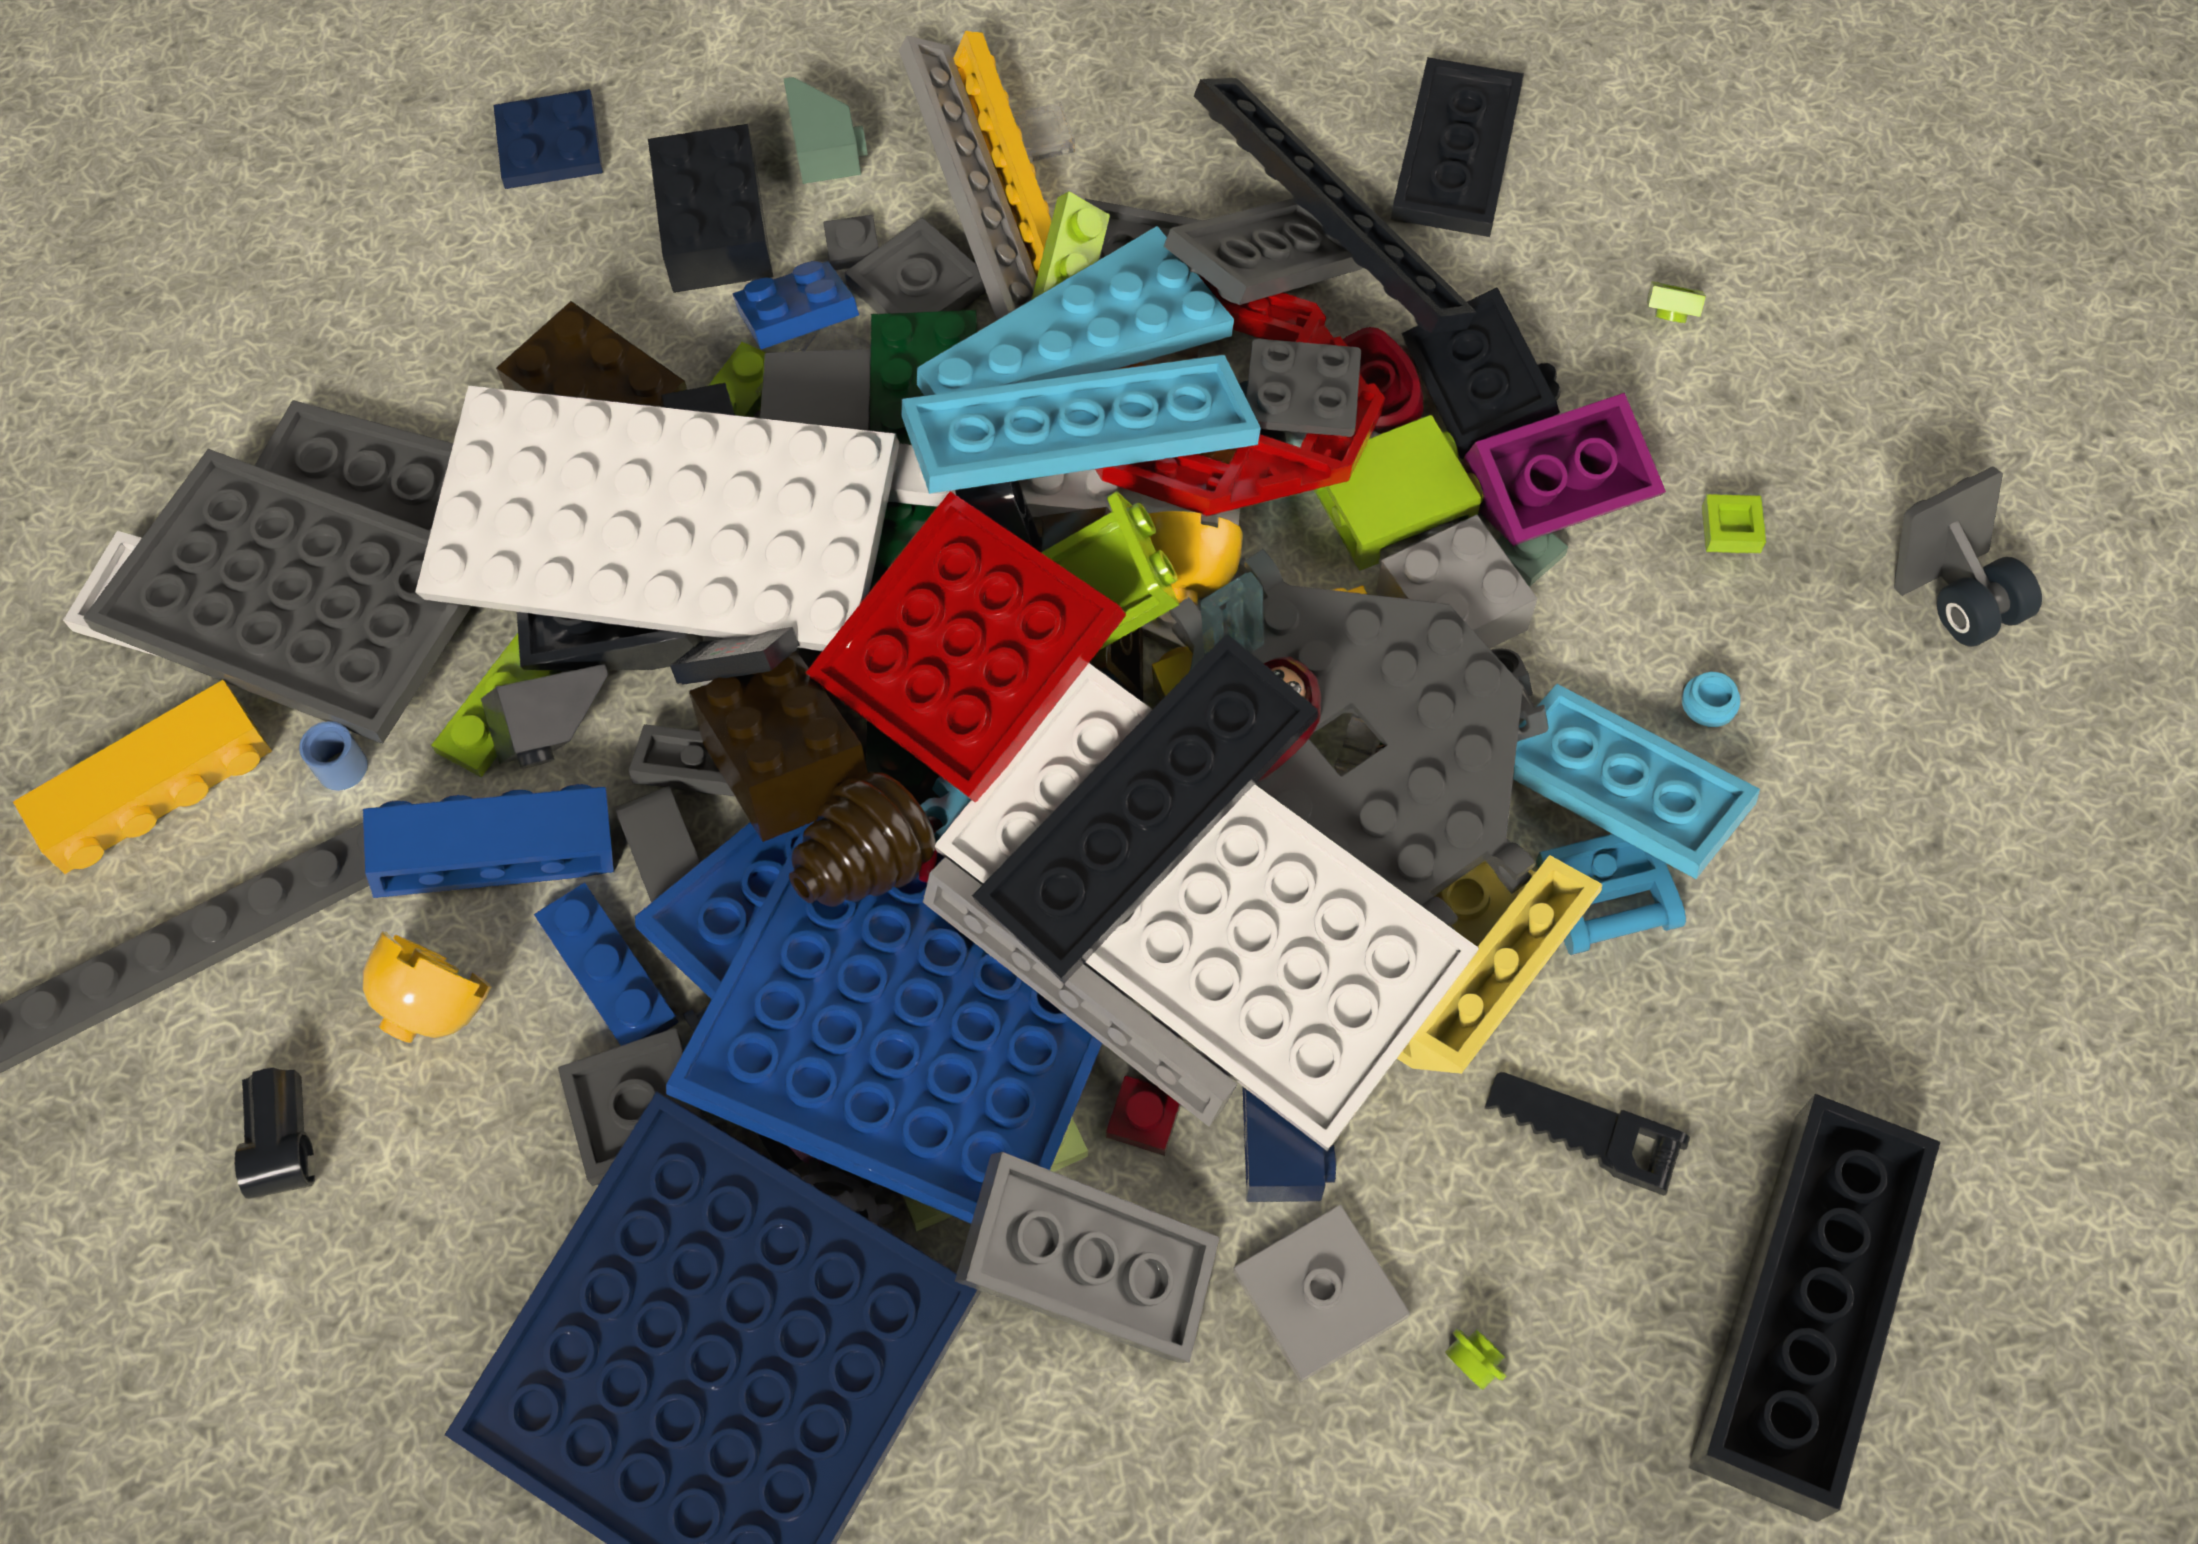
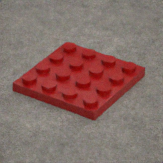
[805,491,1126,803]

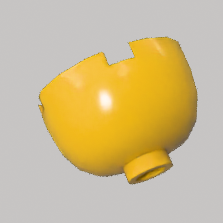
[1148,511,1243,606]
[363,931,492,1043]

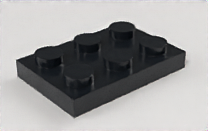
[1401,287,1560,459]

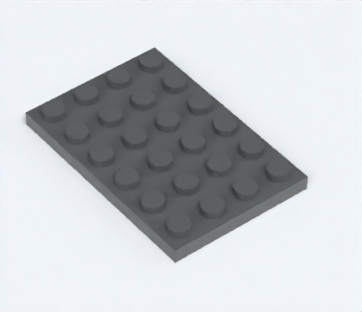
[83,449,471,744]

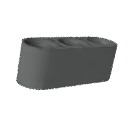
[614,786,700,903]

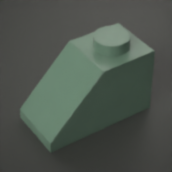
[783,77,868,184]

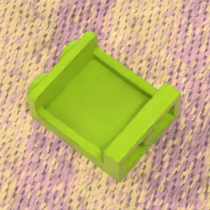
[1314,415,1483,571]
[1042,491,1180,650]

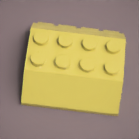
[1397,855,1602,1074]

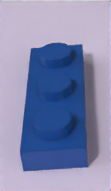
[534,882,679,1046]

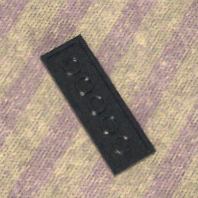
[972,634,1318,984]

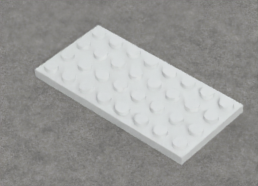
[415,385,899,651]
[935,663,1479,1151]

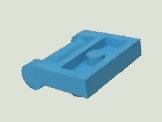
[1536,834,1686,955]

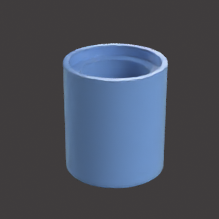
[299,721,368,791]

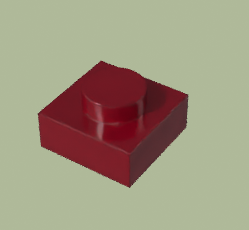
[1106,1076,1181,1156]

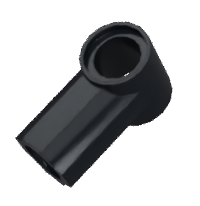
[234,1067,315,1199]

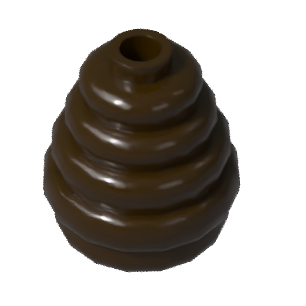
[789,771,936,907]

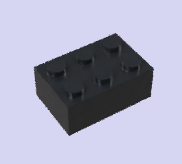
[648,124,774,293]

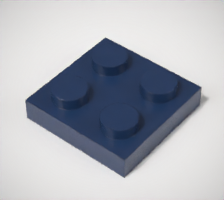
[493,89,603,189]

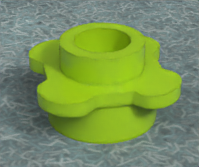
[1445,1328,1507,1390]

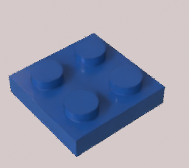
[732,261,859,350]

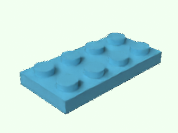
[1513,684,1760,879]

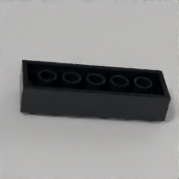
[1688,1094,1940,1522]

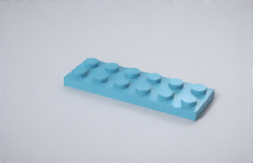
[902,355,1261,494]

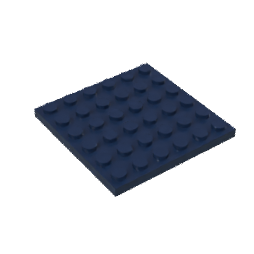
[445,1092,982,1544]

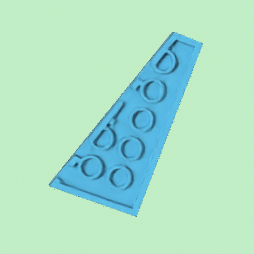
[917,226,1234,396]

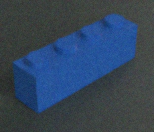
[363,784,614,898]

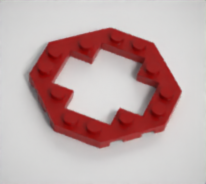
[1095,276,1385,516]

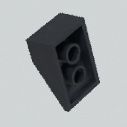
[517,612,703,670]

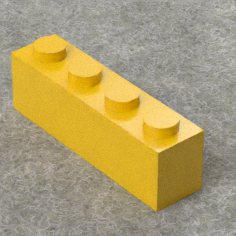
[13,680,272,874]

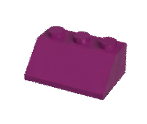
[1460,393,1666,546]

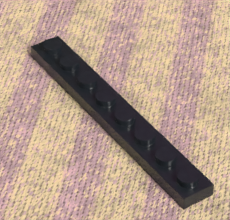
[1194,78,1476,334]

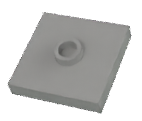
[1233,1204,1410,1383]

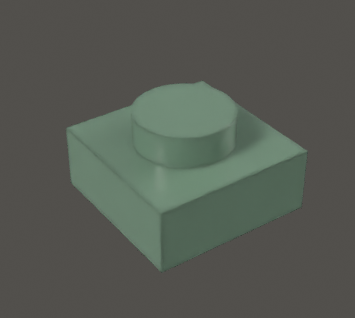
[1496,533,1568,587]

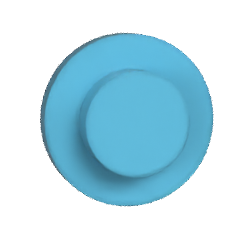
[1682,672,1740,727]

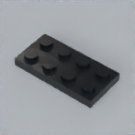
[1391,57,1524,237]

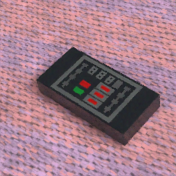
[670,627,799,685]

